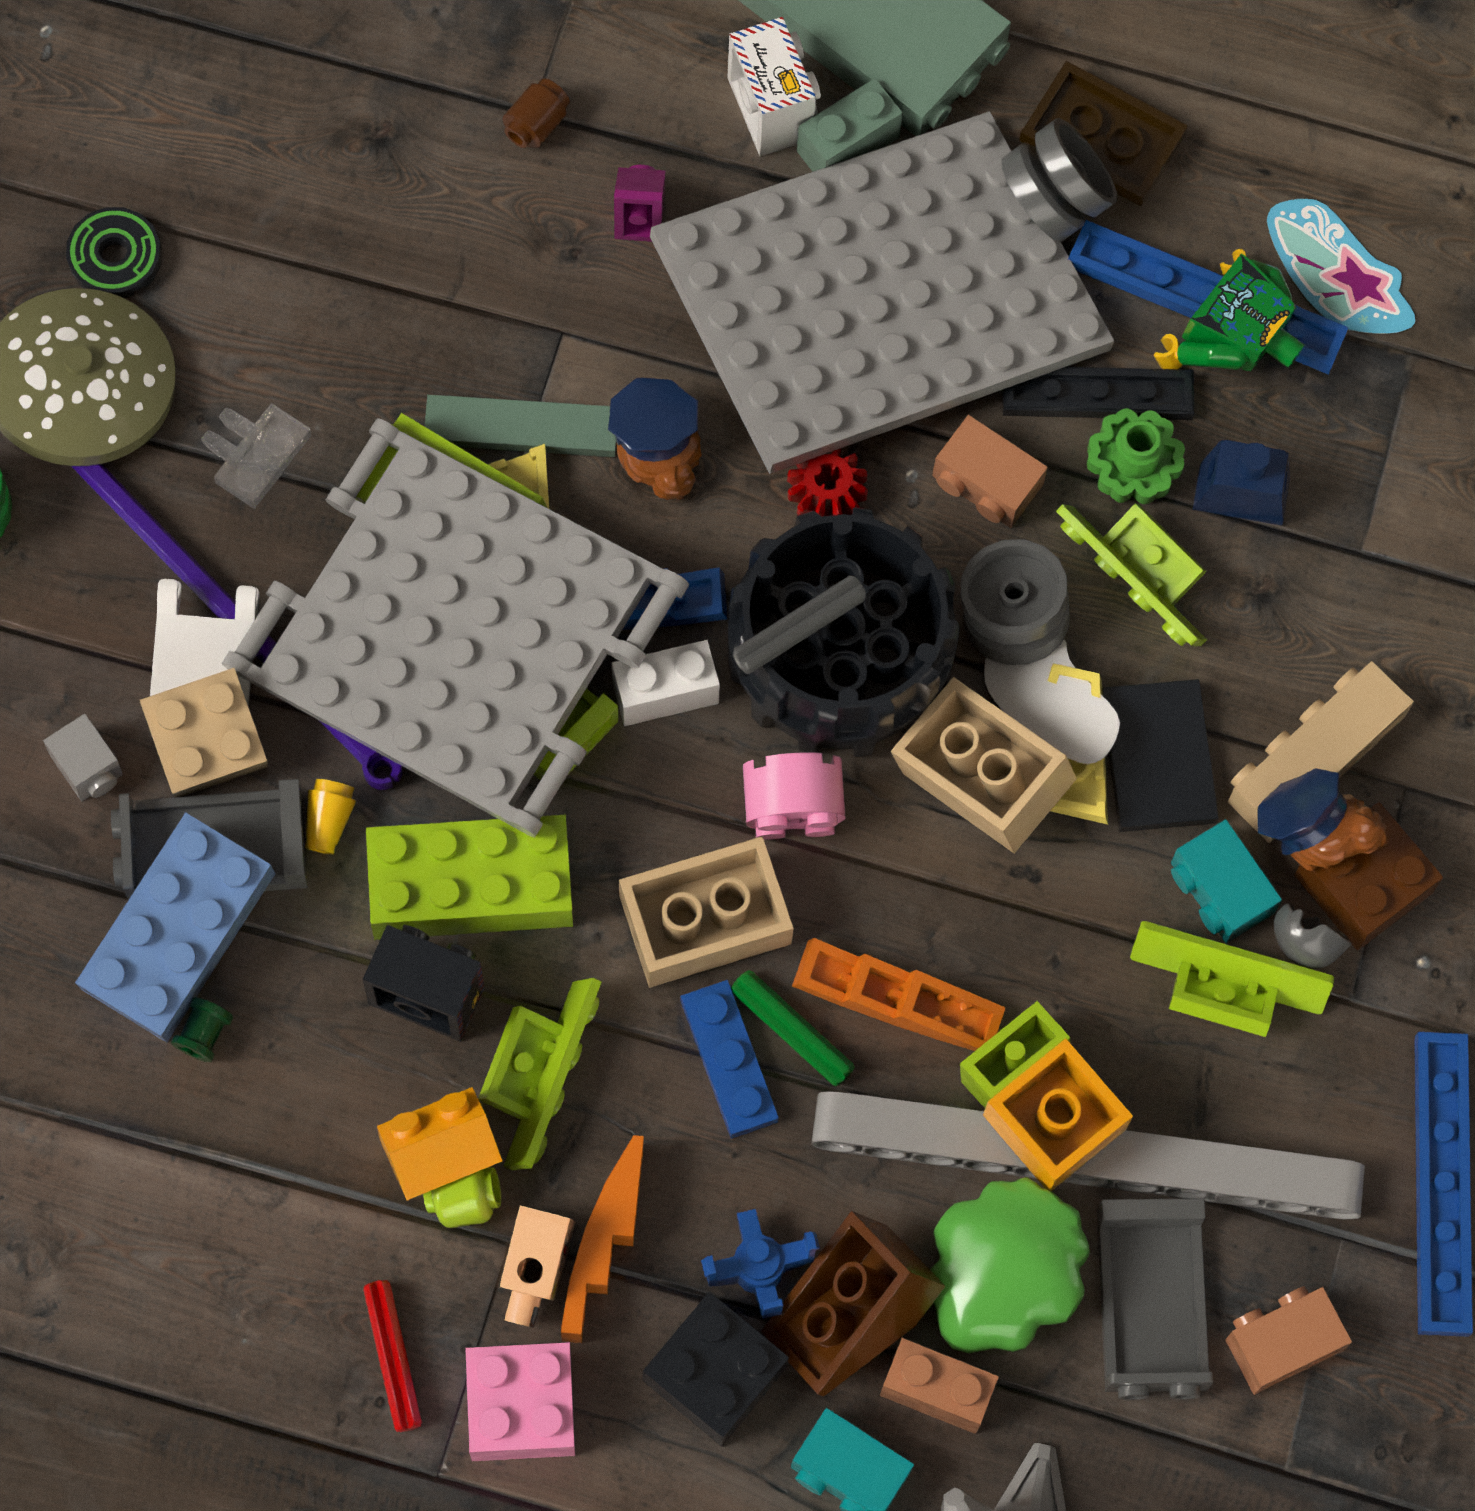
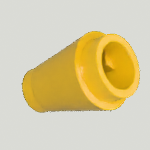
[304,779,356,855]

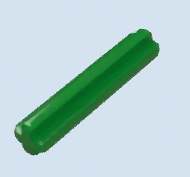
[731,970,855,1086]

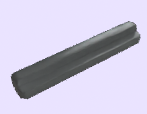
[733,576,866,674]

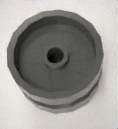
[1002,118,1118,242]
[961,539,1070,665]

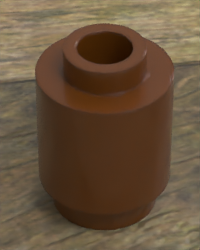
[503,78,570,148]

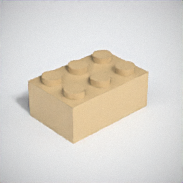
[891,677,1077,854]
[619,836,794,988]

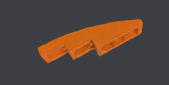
[792,938,1006,1051]
[561,1135,644,1343]

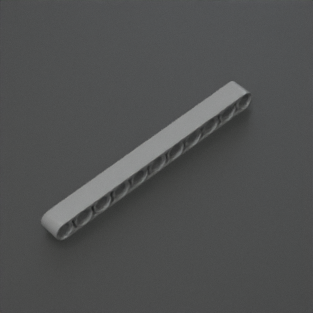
[811,1091,1365,1219]

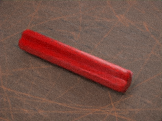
[363,1280,422,1432]

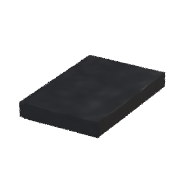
[1102,679,1219,832]

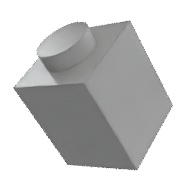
[43,714,123,802]

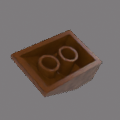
[761,1211,945,1396]

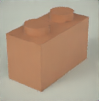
[932,415,1048,528]
[1225,1286,1352,1395]
[880,1338,999,1434]

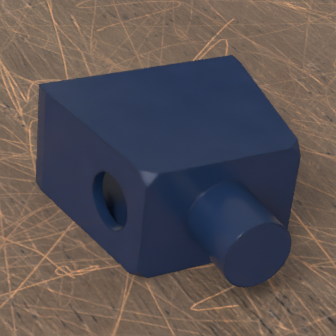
[1192,440,1290,526]

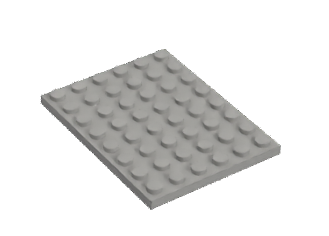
[650,111,1114,474]

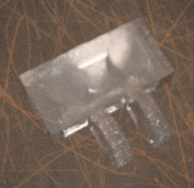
[201,403,312,509]

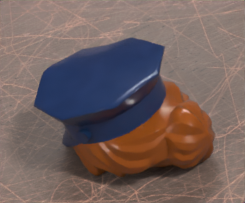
[608,378,702,501]
[1257,768,1387,871]

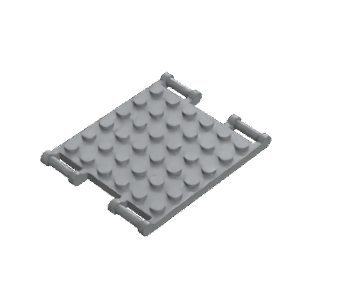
[222,418,689,838]

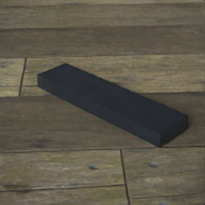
[1002,367,1195,420]

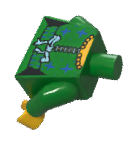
[1154,249,1305,371]

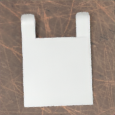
[150,579,260,708]

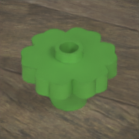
[1086,408,1185,505]

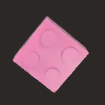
[466,1342,575,1461]

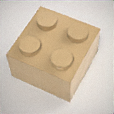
[140,668,268,797]

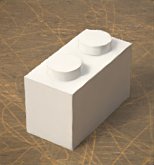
[612,640,720,726]

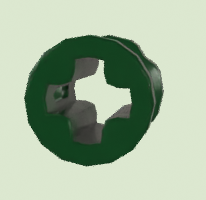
[171,997,234,1063]

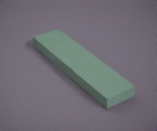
[425,394,616,457]

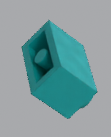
[1171,819,1282,944]
[791,1408,914,1511]

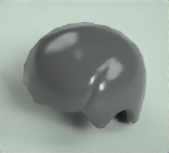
[1274,902,1352,969]

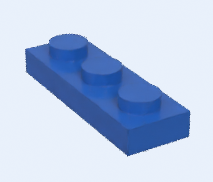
[680,980,779,1139]

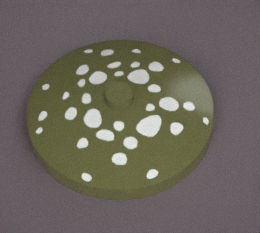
[0,288,175,466]

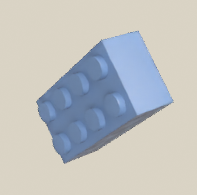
[75,812,275,1043]

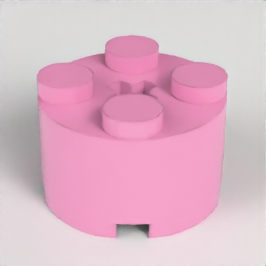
[743,753,846,840]

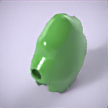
[930,1177,1090,1353]

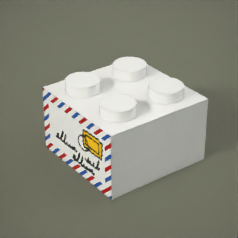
[727,17,821,157]

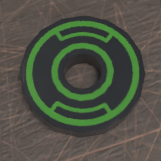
[66,207,162,298]

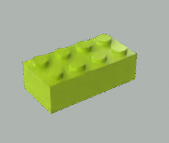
[366,814,573,940]

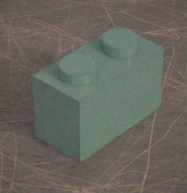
[797,78,903,172]

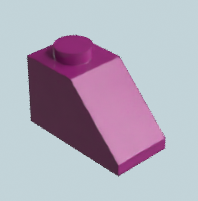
[614,164,666,242]

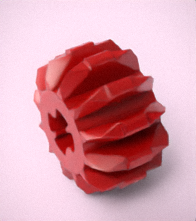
[787,448,868,517]

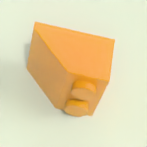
[377,1087,502,1200]

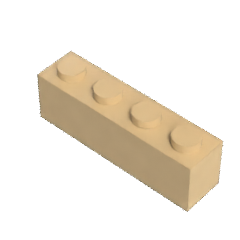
[1227,661,1414,844]

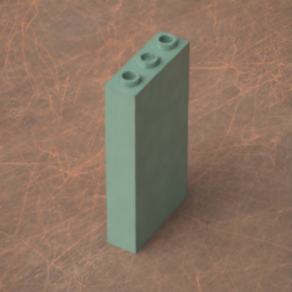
[738,0,1011,136]

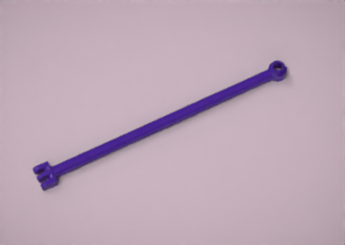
[71,464,402,790]

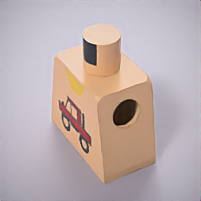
[500,1205,576,1328]

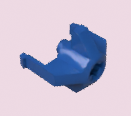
[701,1209,820,1319]

